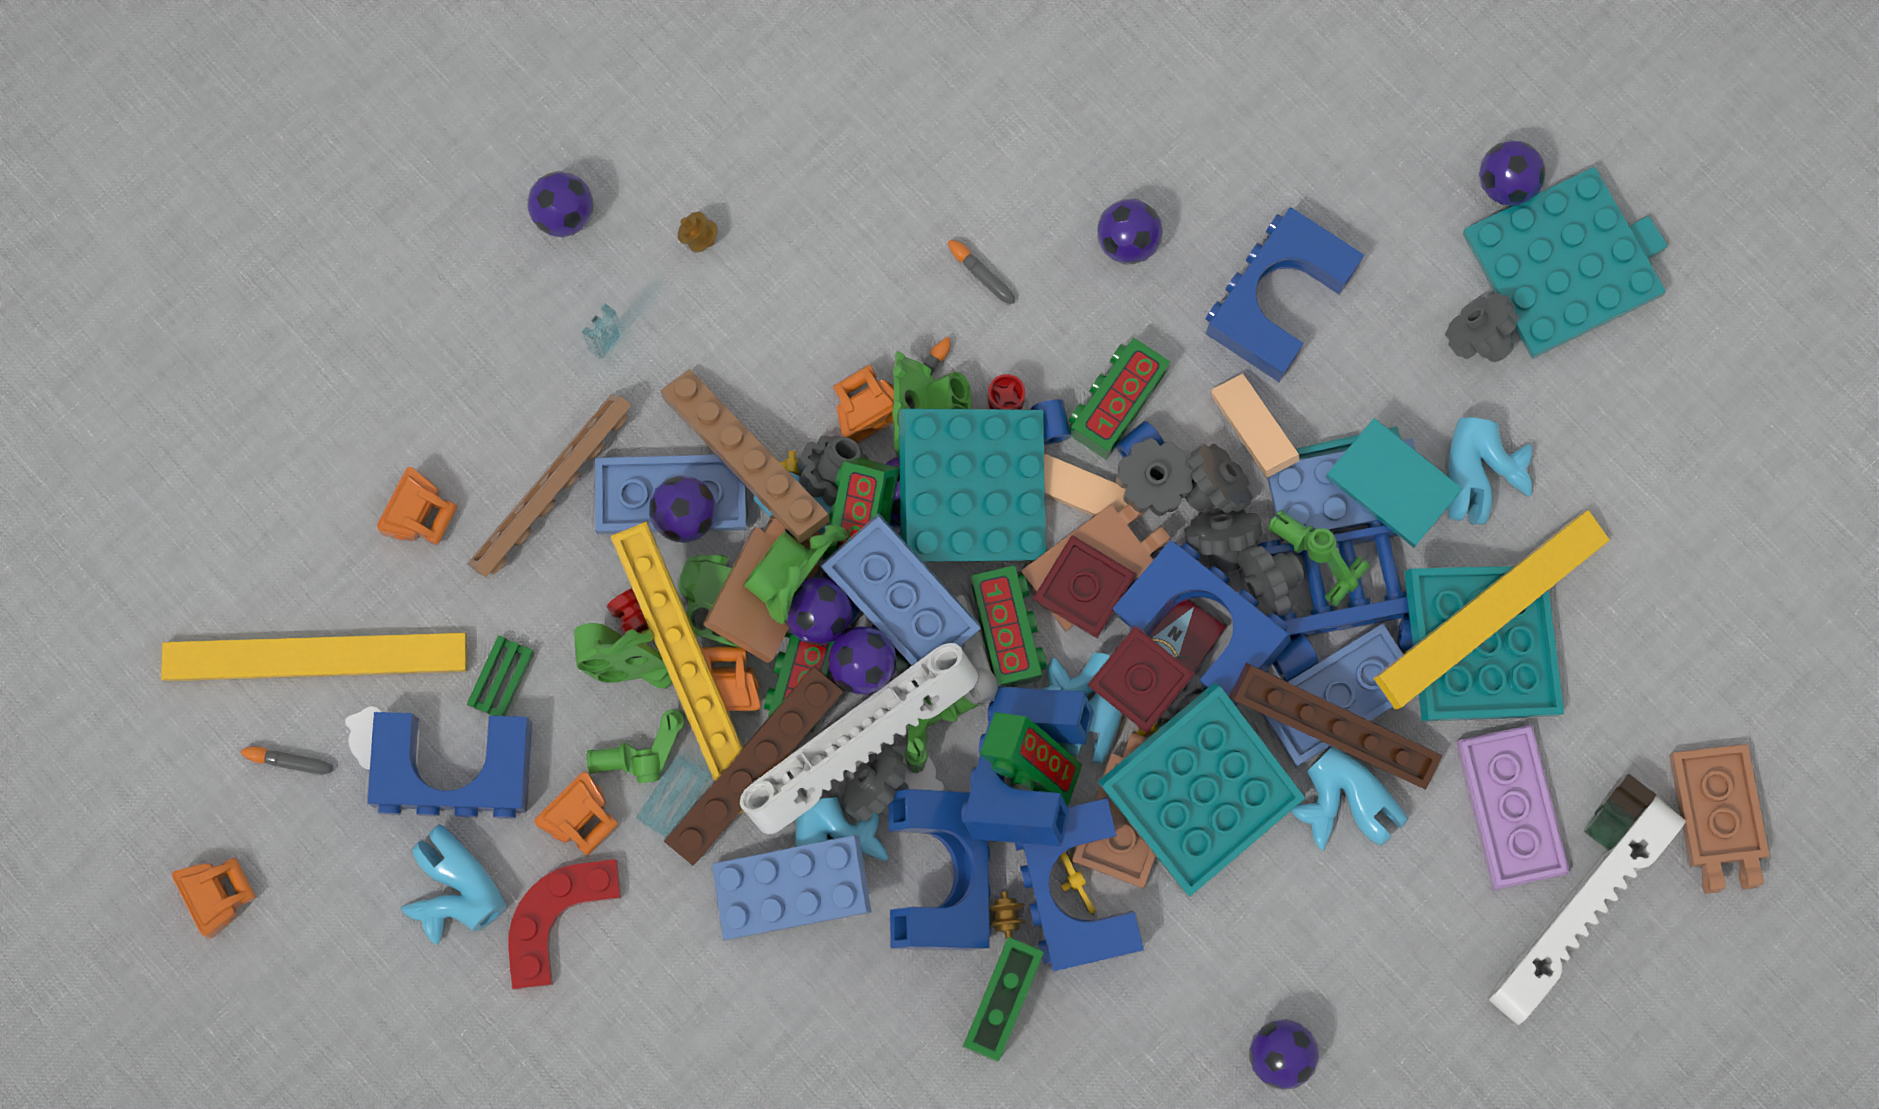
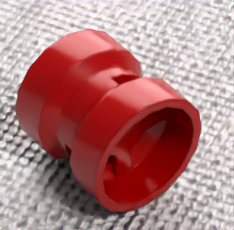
[987,374,1025,410]
[606,588,649,635]

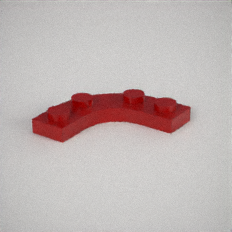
[508,859,621,990]

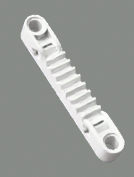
[740,643,978,834]
[1487,796,1686,1025]

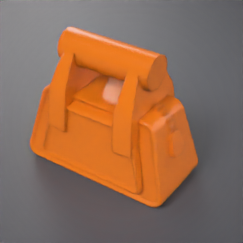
[833,364,911,444]
[377,467,458,546]
[701,646,762,711]
[534,772,619,856]
[172,857,256,939]

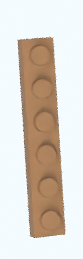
[661,369,830,543]
[467,394,632,578]

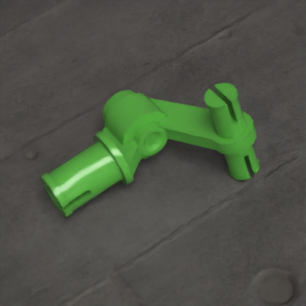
[1268,510,1370,606]
[905,696,980,773]
[587,709,686,783]

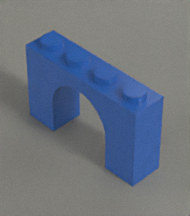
[1205,207,1364,382]
[1112,540,1291,706]
[961,687,1094,847]
[367,712,532,819]
[889,789,991,951]
[1015,798,1144,972]

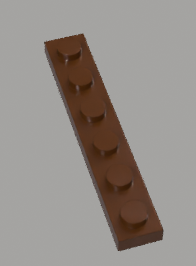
[1229,663,1442,790]
[664,665,843,866]

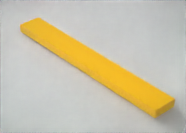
[1373,510,1610,710]
[610,521,744,814]
[161,633,467,682]

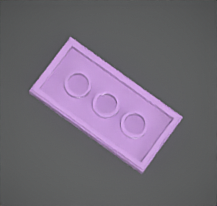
[1456,725,1570,890]

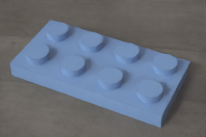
[1267,438,1416,541]
[595,455,747,534]
[821,513,981,666]
[1261,623,1403,768]
[712,835,872,940]

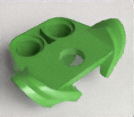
[892,351,972,458]
[743,525,848,624]
[678,555,739,647]
[574,623,673,689]

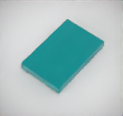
[1325,418,1463,548]

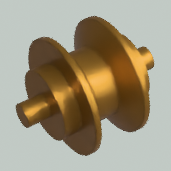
[678,211,718,253]
[989,892,1027,939]

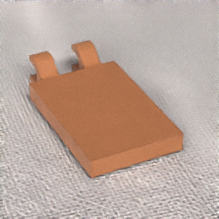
[1021,504,1171,632]
[703,514,823,663]
[1072,733,1156,888]
[1669,744,1770,894]

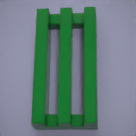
[467,635,535,716]

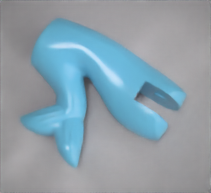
[1448,417,1532,525]
[1043,653,1123,764]
[1291,746,1409,851]
[795,797,888,861]
[401,824,507,945]

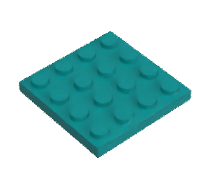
[1463,166,1666,359]
[899,409,1046,562]
[1404,566,1564,722]
[1097,682,1305,897]

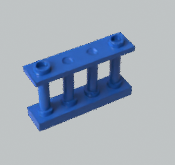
[1258,520,1409,640]

